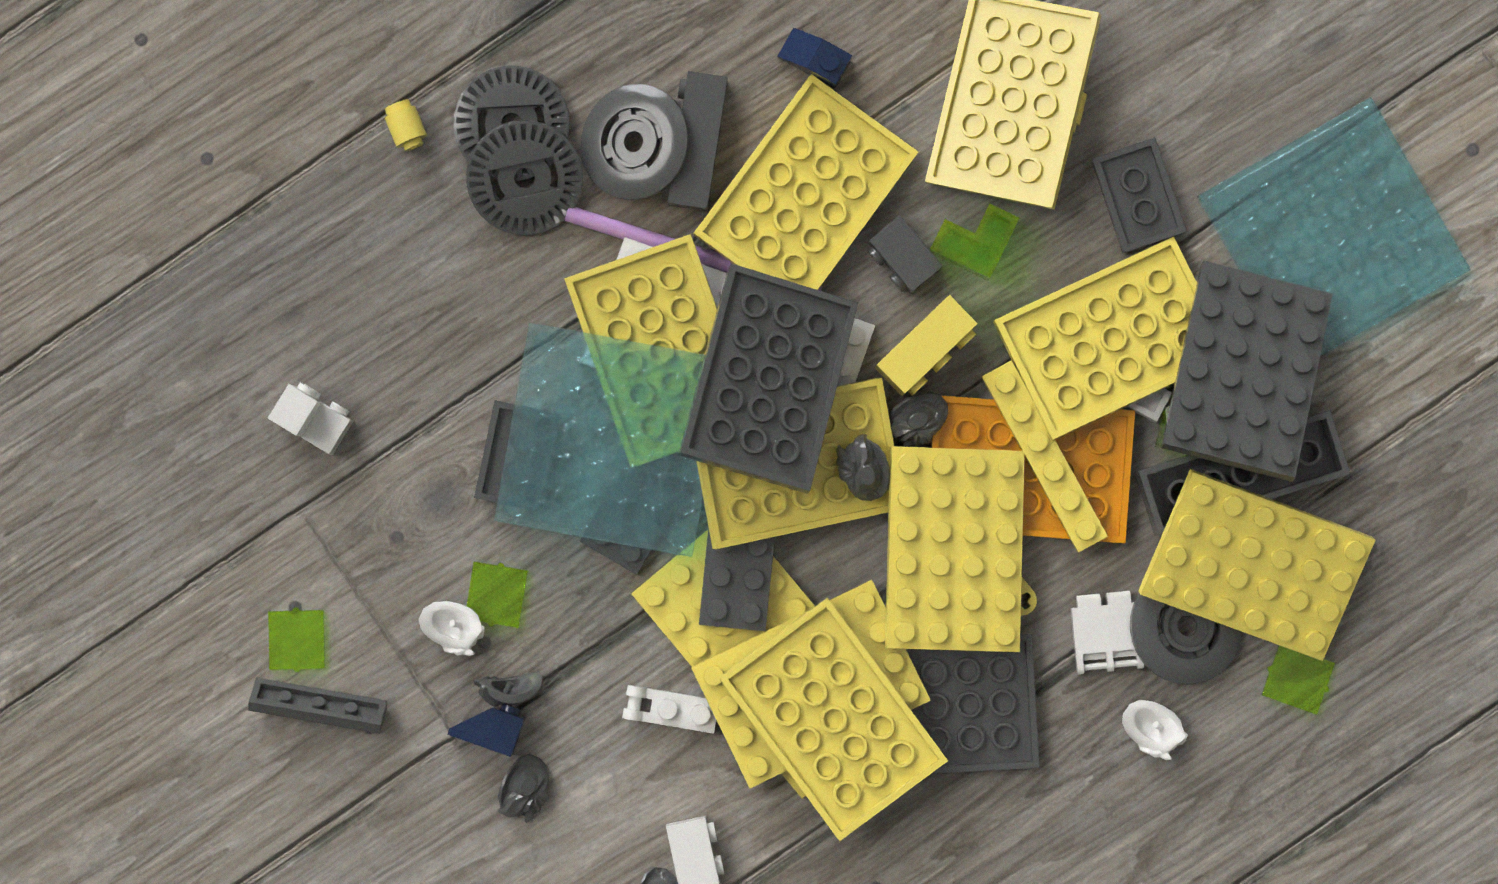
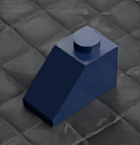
[777,28,852,89]
[447,703,526,757]

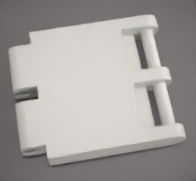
[1070,591,1144,675]

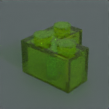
[929,203,1020,281]

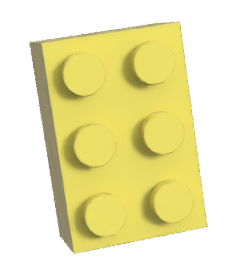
[875,295,978,396]

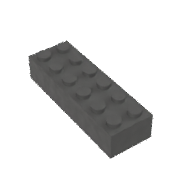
[1134,410,1351,535]

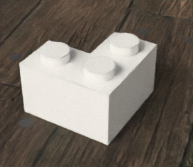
[268,382,354,455]

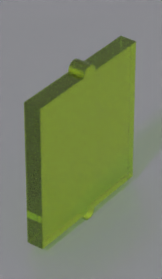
[466,562,528,628]
[268,607,325,672]
[1261,645,1335,715]

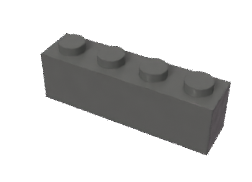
[662,71,728,212]

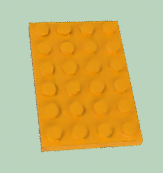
[931,395,1135,543]

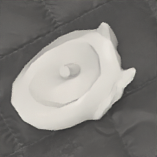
[419,601,485,656]
[1122,700,1188,760]

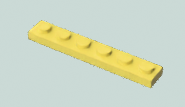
[982,360,1108,553]

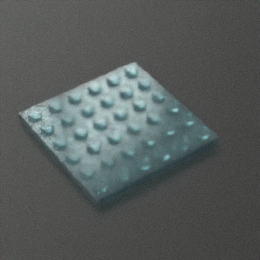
[1197,97,1471,356]
[494,322,705,557]

